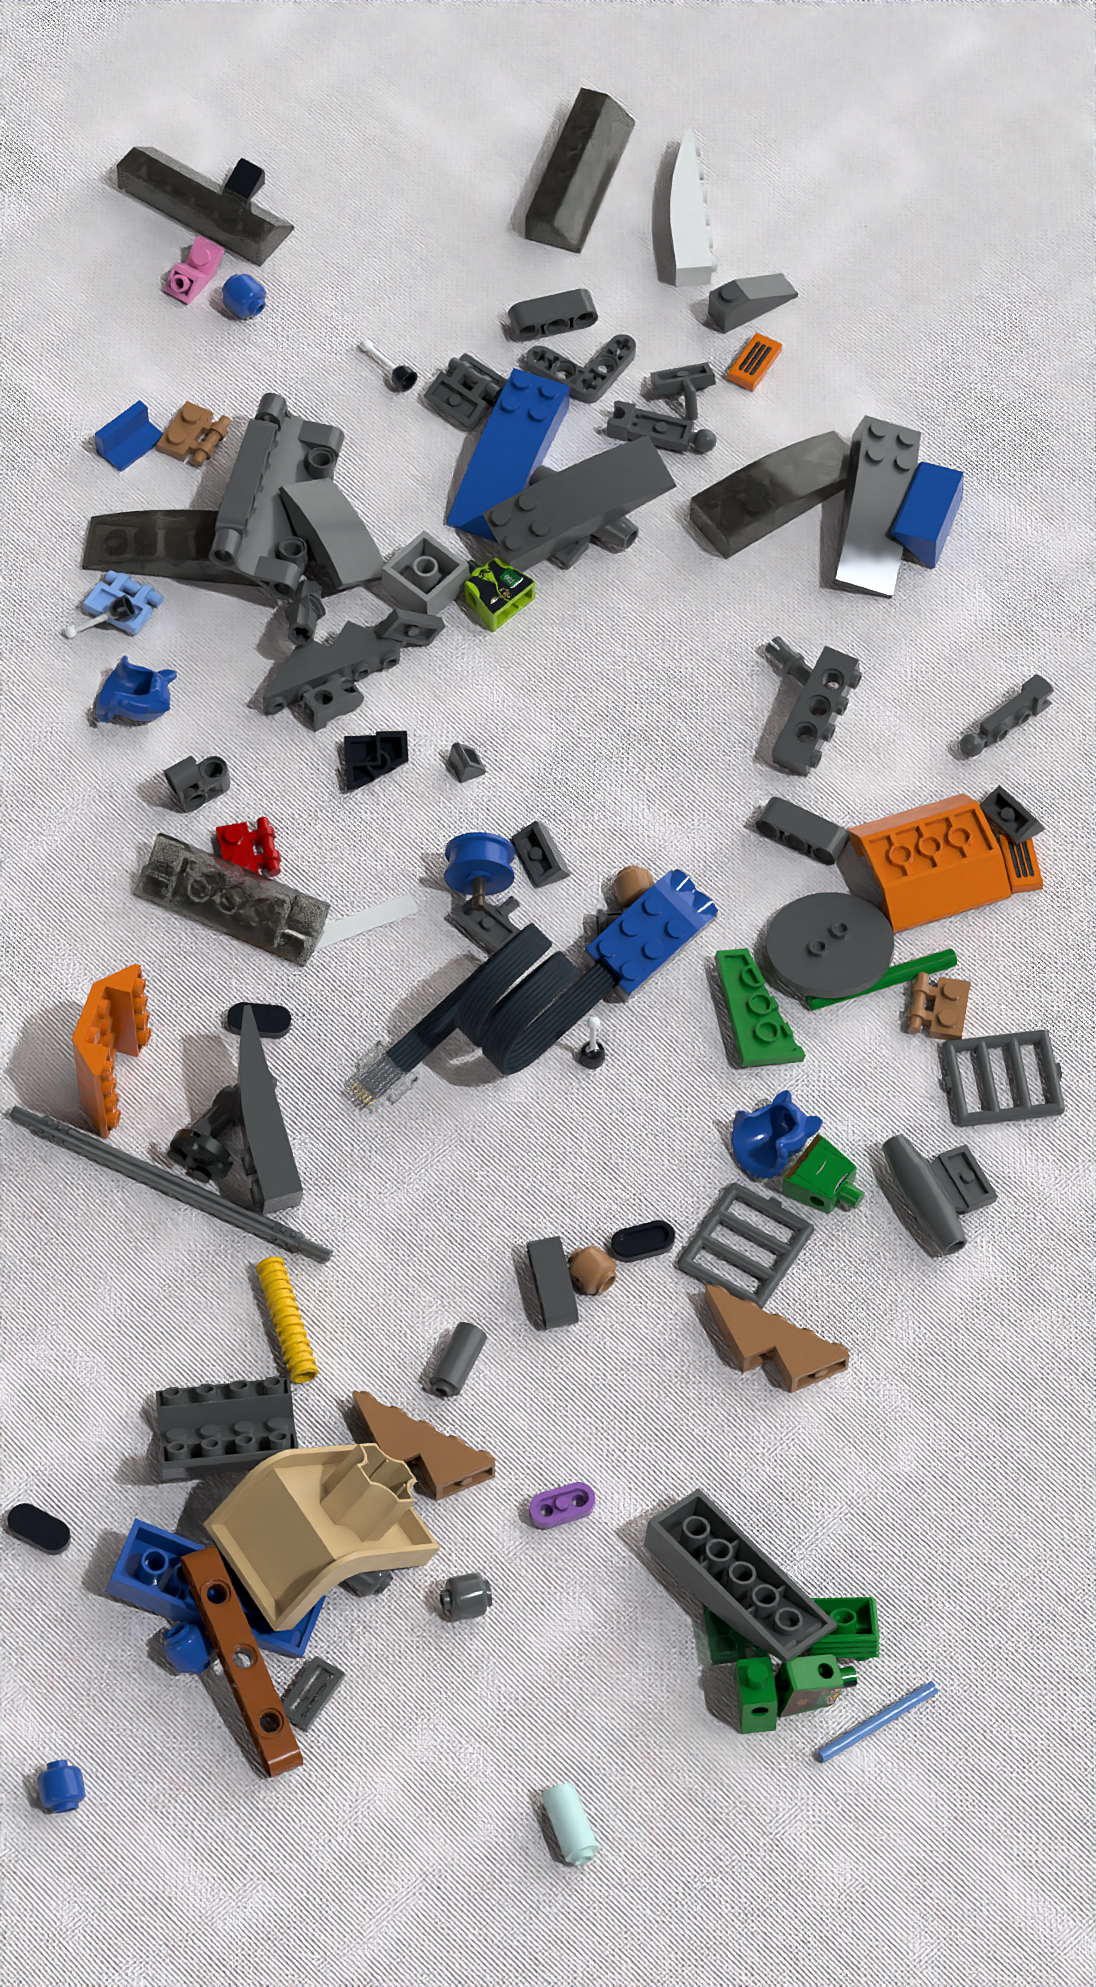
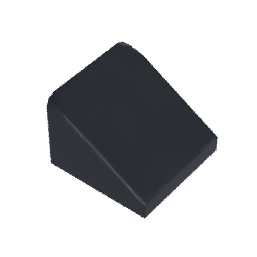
[224,158,265,202]

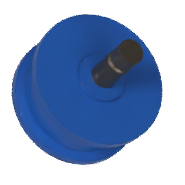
[444,832,515,911]

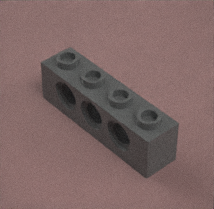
[772,646,862,777]

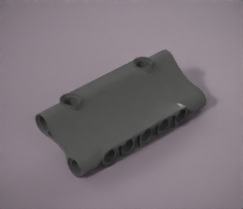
[209,393,345,600]

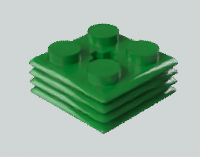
[809,1597,880,1661]

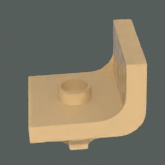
[203,1443,441,1631]

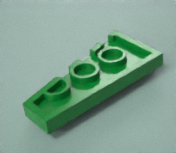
[714,948,806,1067]

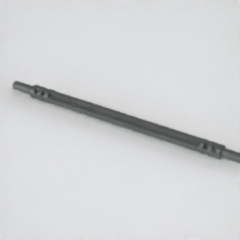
[10,1105,333,1263]

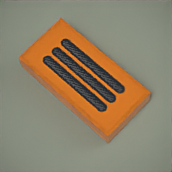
[727,332,782,391]
[998,834,1043,894]

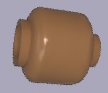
[612,865,655,910]
[568,1245,617,1294]

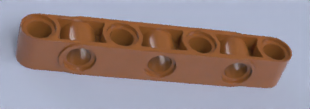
[180,1545,303,1778]

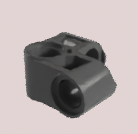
[163,755,231,812]

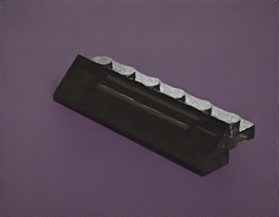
[134,833,331,967]

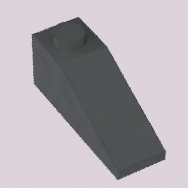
[708,273,798,334]

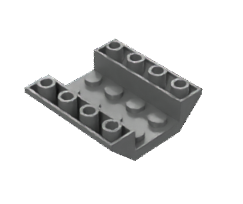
[156,1376,298,1480]

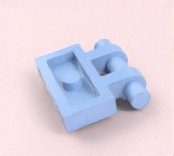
[83,570,164,636]

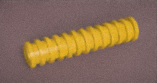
[256,1257,319,1383]

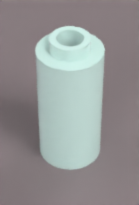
[541,1783,599,1866]

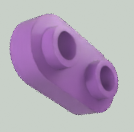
[529,1482,595,1529]

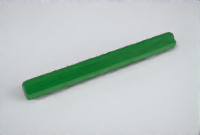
[806,948,957,1010]

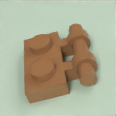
[157,401,231,467]
[906,972,971,1041]

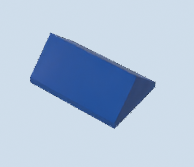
[890,461,964,569]

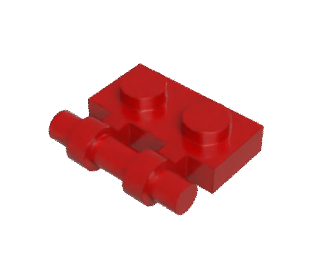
[216,817,282,886]

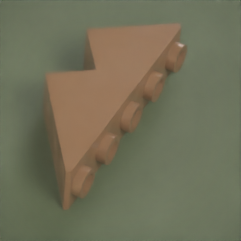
[704,1284,850,1393]
[352,1390,496,1501]

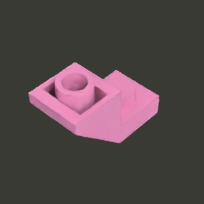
[164,236,226,304]

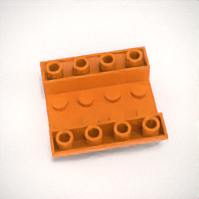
[846,793,1011,934]
[72,964,152,1139]

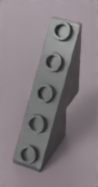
[263,620,400,715]

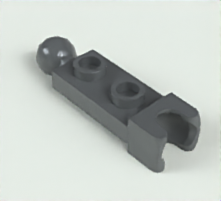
[607,400,717,452]
[960,674,1054,757]

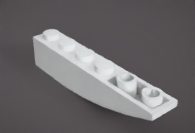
[669,128,717,287]

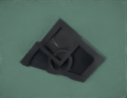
[343,731,409,792]

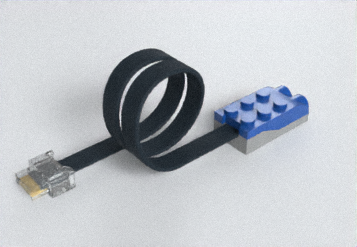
[344,869,718,1115]

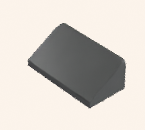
[979,785,1046,845]
[511,820,571,888]

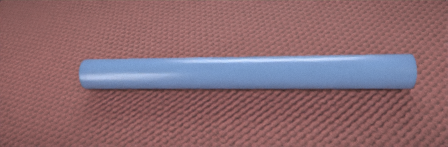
[816,1681,938,1763]

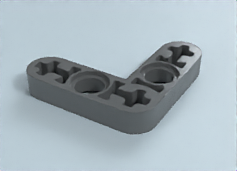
[526,334,636,404]

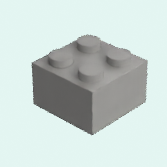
[382,531,469,616]

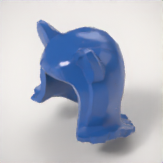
[95,656,177,722]
[730,1090,823,1180]

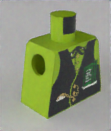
[465,558,535,632]

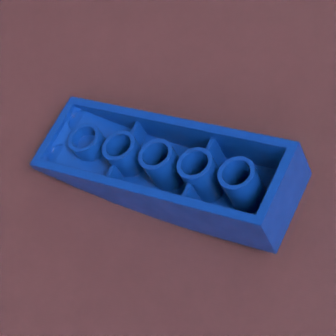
[446,368,570,543]
[105,1518,326,1659]

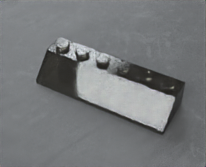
[525,87,635,254]
[116,147,294,267]

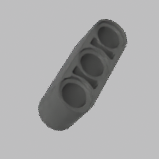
[508,288,598,342]
[755,797,850,865]
[526,1236,579,1329]

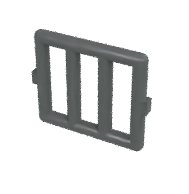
[942,1029,1065,1126]
[677,1182,815,1310]

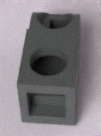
[301,677,364,732]

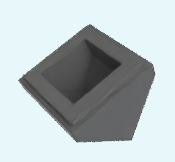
[448,742,486,783]

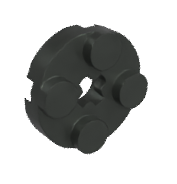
[167,1129,233,1183]

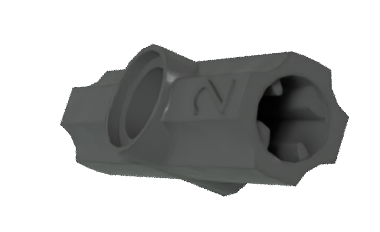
[284,579,326,647]
[190,1070,278,1141]

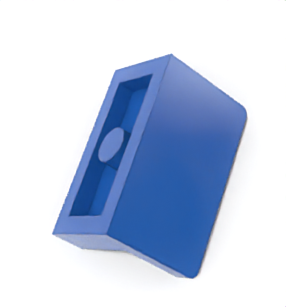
[95,400,163,472]

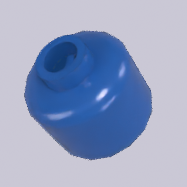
[222,274,266,318]
[163,1621,214,1674]
[37,1760,86,1814]

